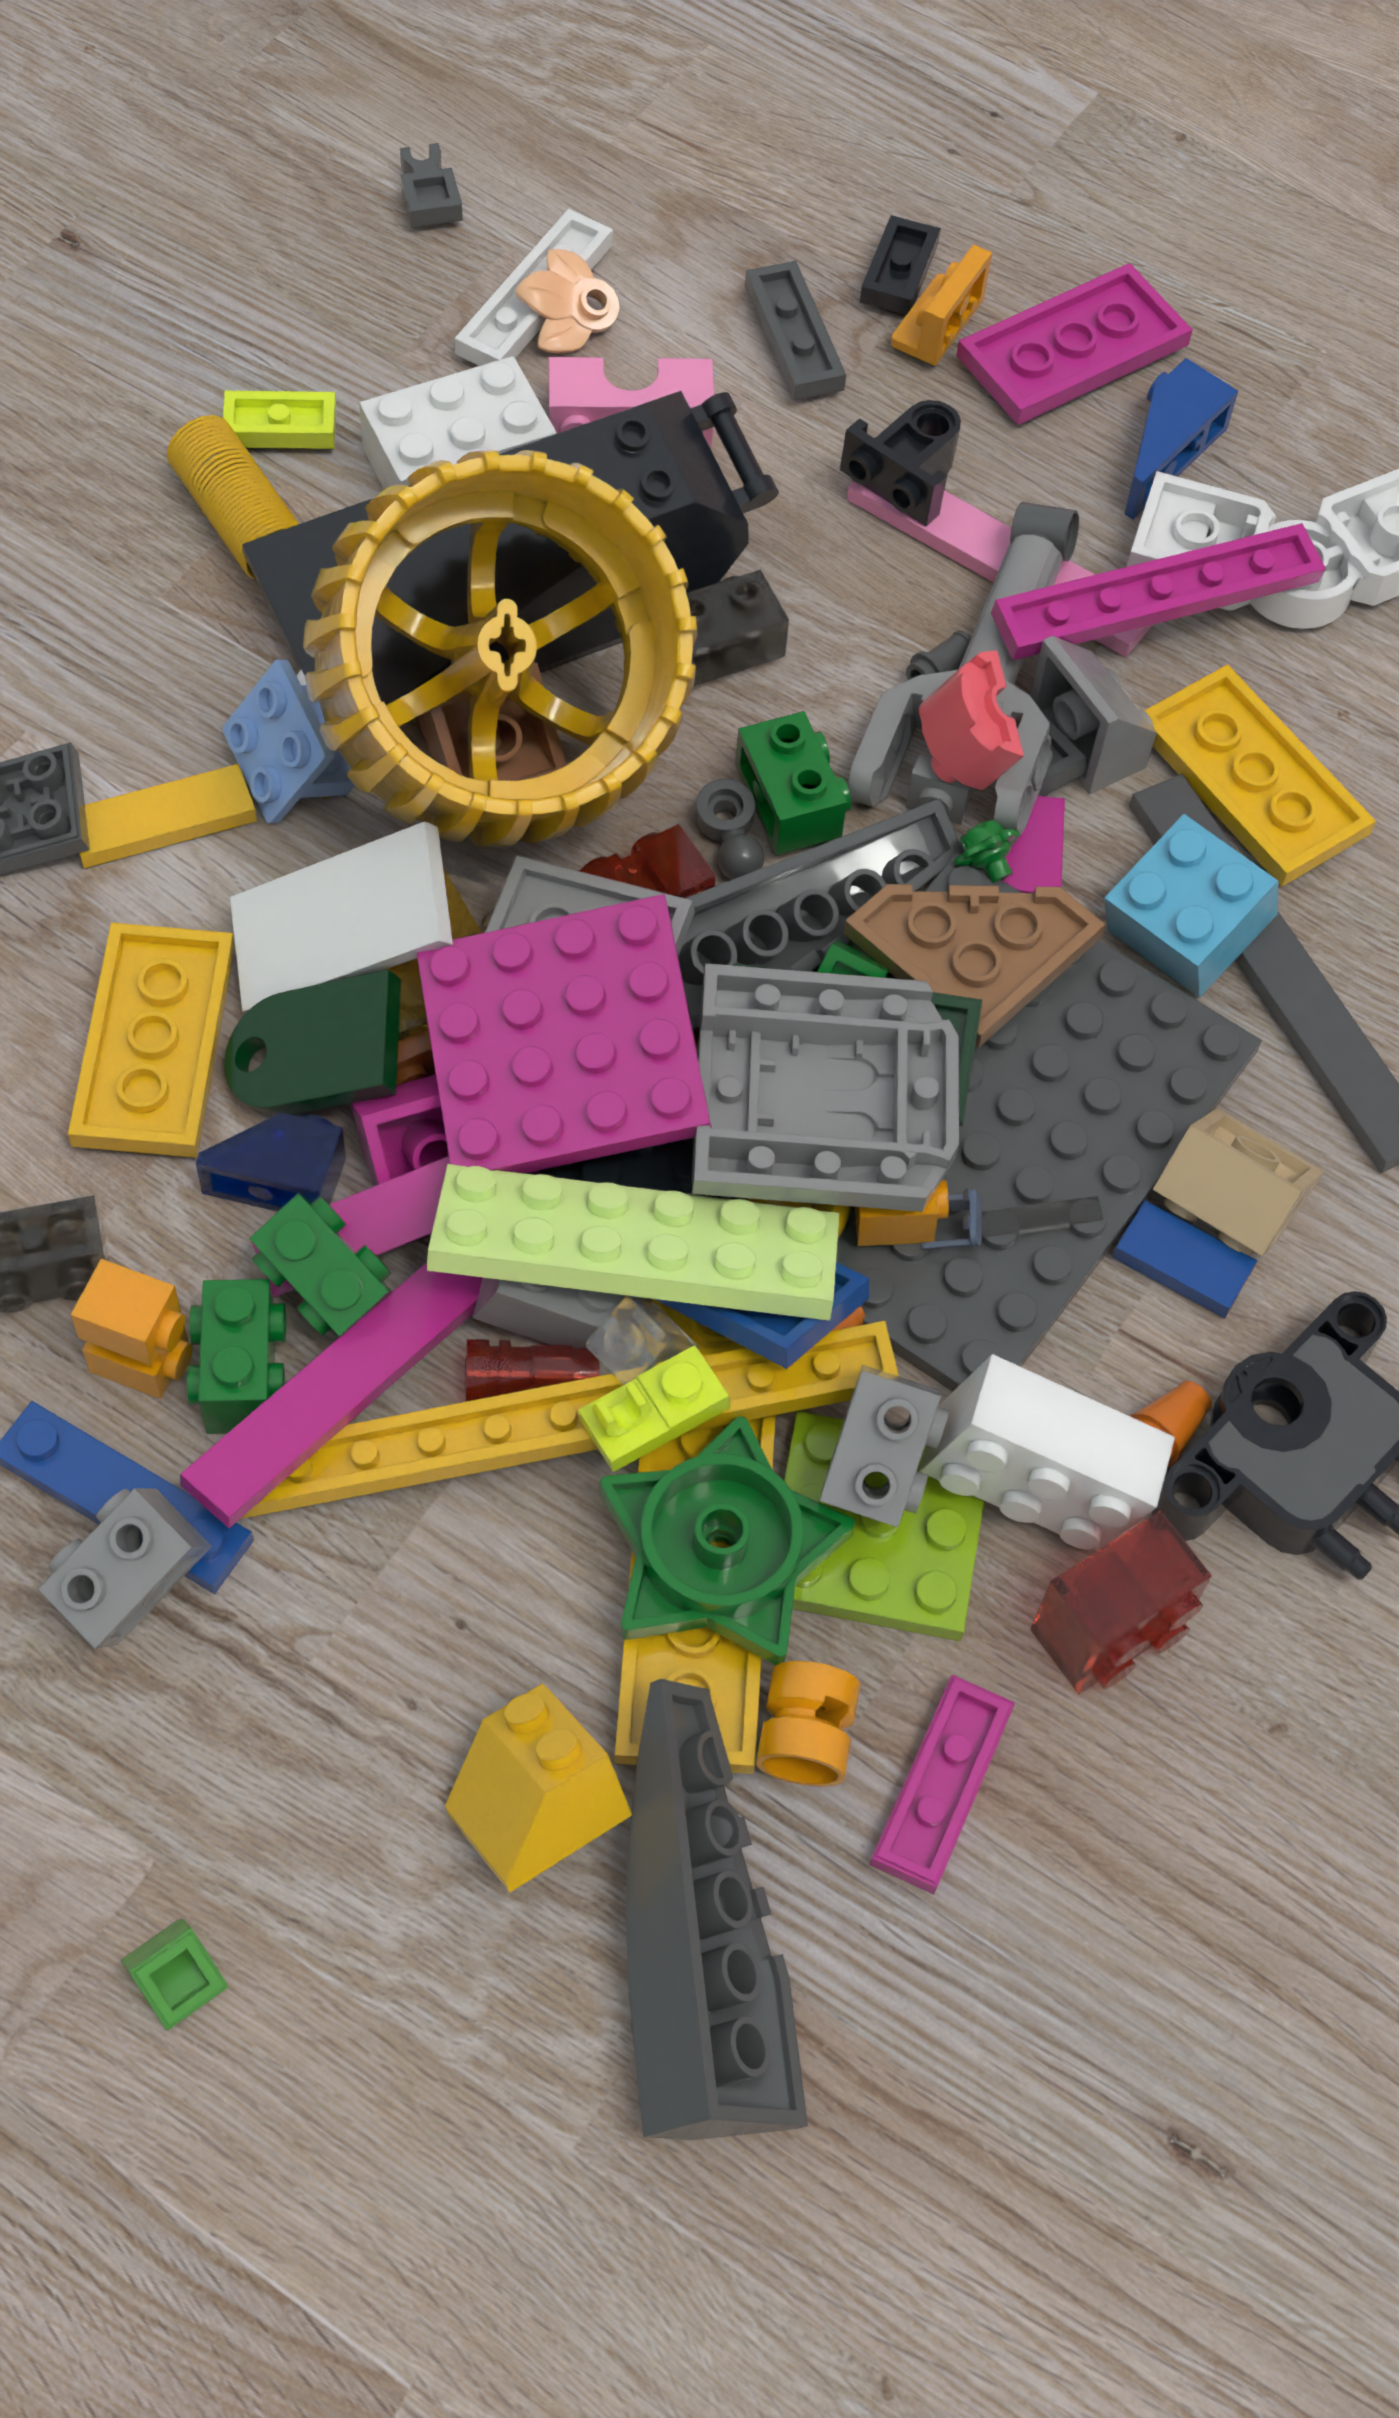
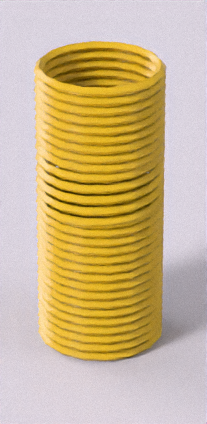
[167,415,299,580]

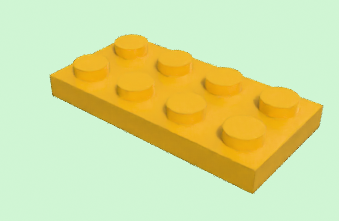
[1144,664,1376,887]
[68,922,235,1158]

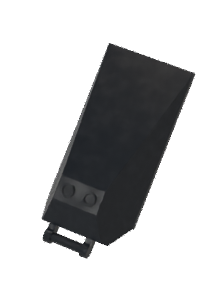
[242,391,779,721]

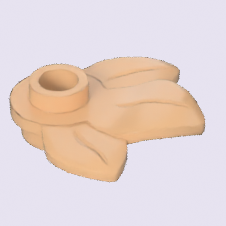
[515,249,620,353]

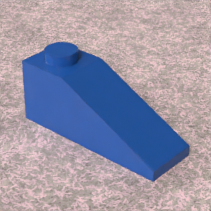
[1124,358,1238,520]

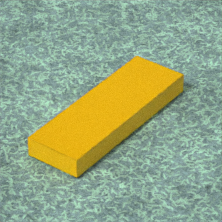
[79,764,257,868]

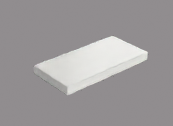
[230,821,453,1013]

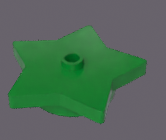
[599,1416,855,1665]

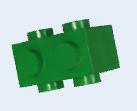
[735,711,851,855]
[249,1193,393,1337]
[187,1279,286,1434]

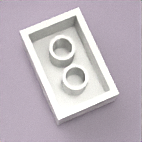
[359,356,557,489]
[920,1354,1175,1552]

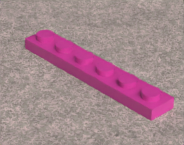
[991,523,1326,660]

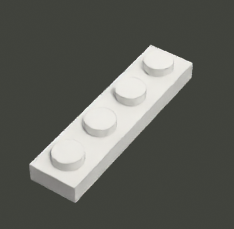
[454,208,613,366]

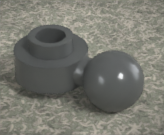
[695,779,764,880]

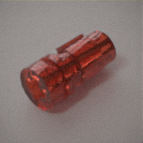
[464,1339,600,1402]

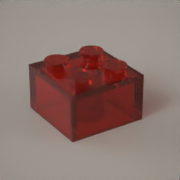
[1030,1510,1212,1694]

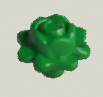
[953,820,1021,883]

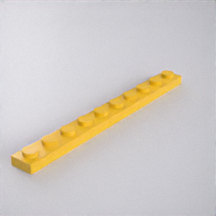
[240,1321,899,1519]

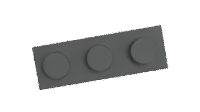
[745,261,846,401]

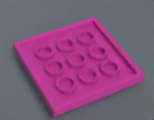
[417,894,712,1173]

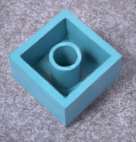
[1104,814,1278,998]

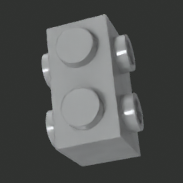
[820,1365,949,1527]
[38,1488,212,1649]

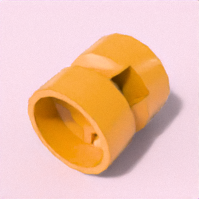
[756,1661,861,1787]

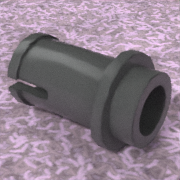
[906,630,971,680]

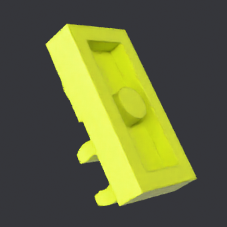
[578,1345,730,1472]

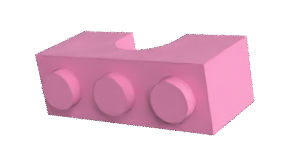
[549,357,714,447]

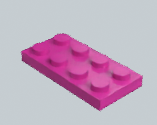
[956,263,1193,425]

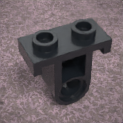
[840,400,961,527]

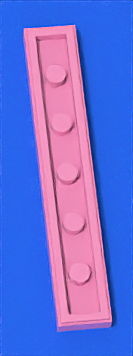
[847,481,1153,658]

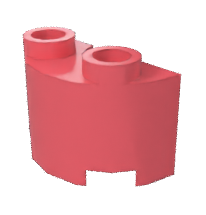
[919,651,1024,791]

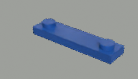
[0,1401,254,1594]

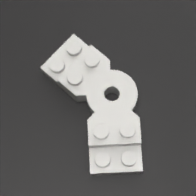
[1127,469,1399,629]

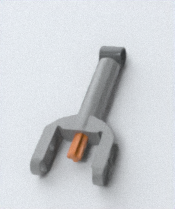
[848,502,1079,835]

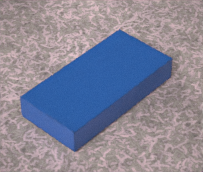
[1112,1200,1257,1318]

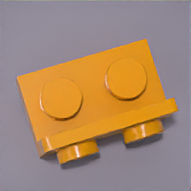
[891,244,992,366]

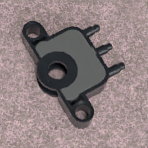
[1152,1291,1399,1580]

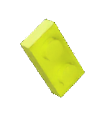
[223,390,336,449]

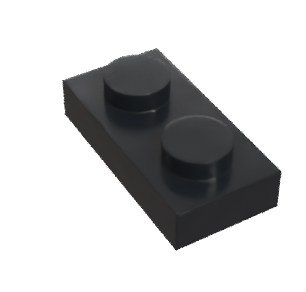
[860,215,941,315]

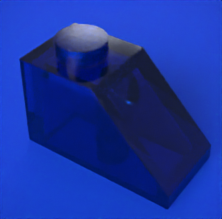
[195,1113,346,1212]

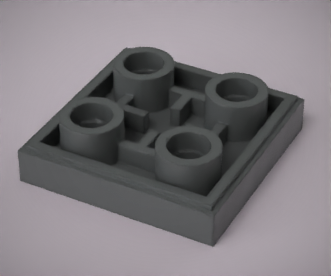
[0,742,90,875]

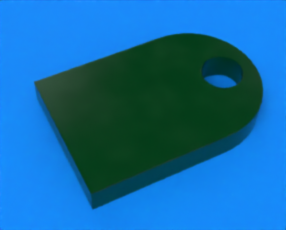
[224,969,402,1117]

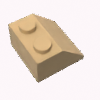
[1153,1108,1324,1256]

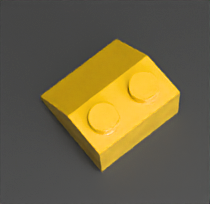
[444,1683,632,1893]

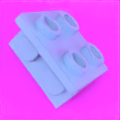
[223,659,355,823]

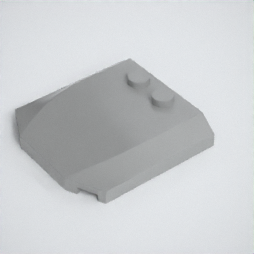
[692,963,959,1212]

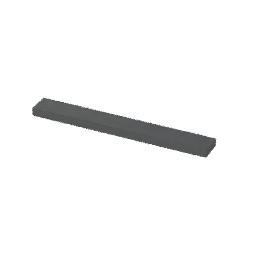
[1129,774,1399,1173]

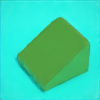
[121,1919,229,2031]

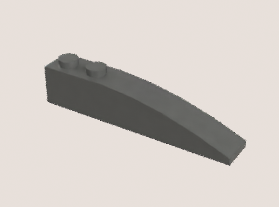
[678,798,964,1030]
[626,1679,808,2140]

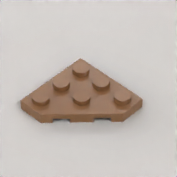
[844,884,1106,1048]

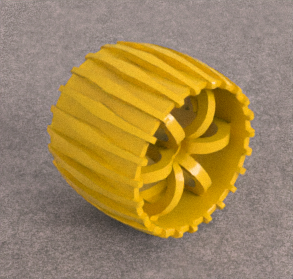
[303,449,698,847]

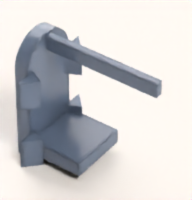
[922,1188,982,1250]

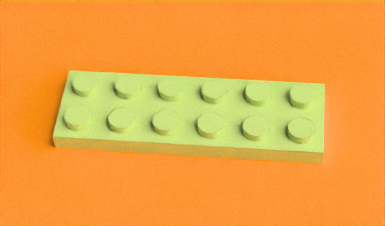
[427,1164,839,1321]

